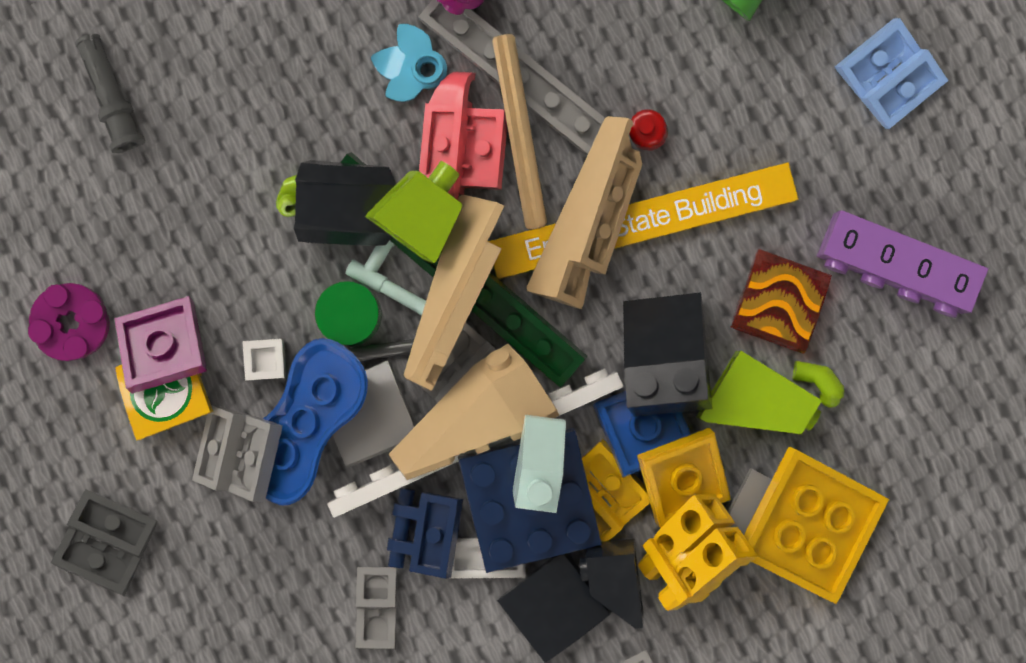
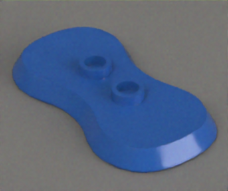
[263,338,368,506]

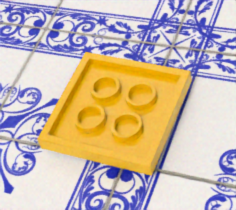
[744,447,889,604]

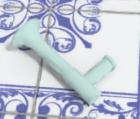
[345,240,426,316]

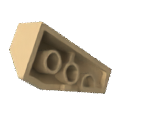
[389,344,559,480]

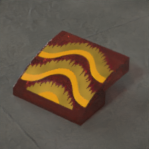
[730,249,832,354]

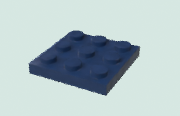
[458,428,602,573]

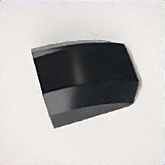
[294,160,396,246]

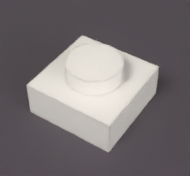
[243,339,287,381]

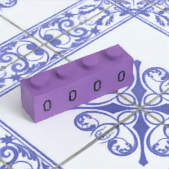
[817,210,989,318]

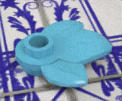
[371,24,447,102]

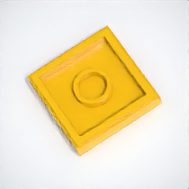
[637,427,731,528]

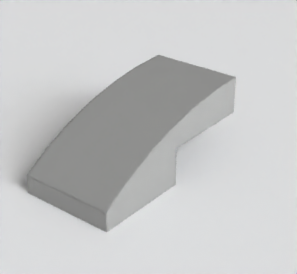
[355,567,397,650]

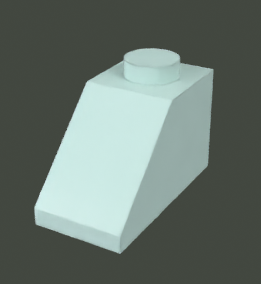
[513,415,566,513]

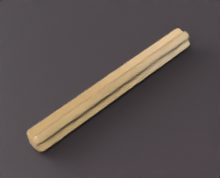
[492,34,547,229]

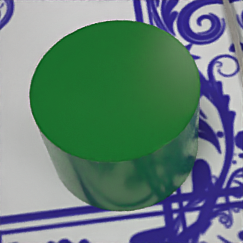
[315,281,382,346]

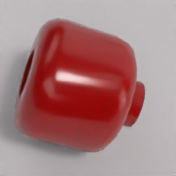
[629,109,668,151]

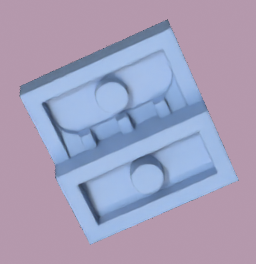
[835,18,949,129]

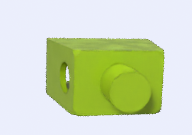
[365,161,463,263]

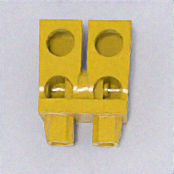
[638,494,758,611]

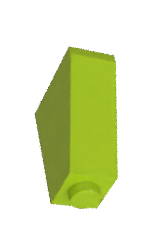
[696,351,822,434]

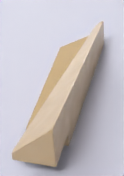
[527,116,642,309]
[404,195,504,391]

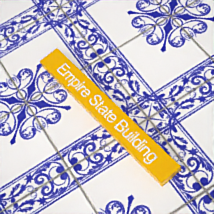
[487,162,799,279]

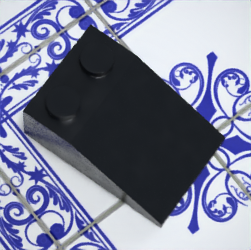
[623,292,713,417]

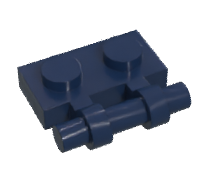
[387,488,463,579]

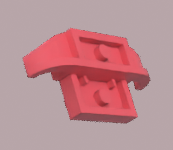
[419,72,507,200]

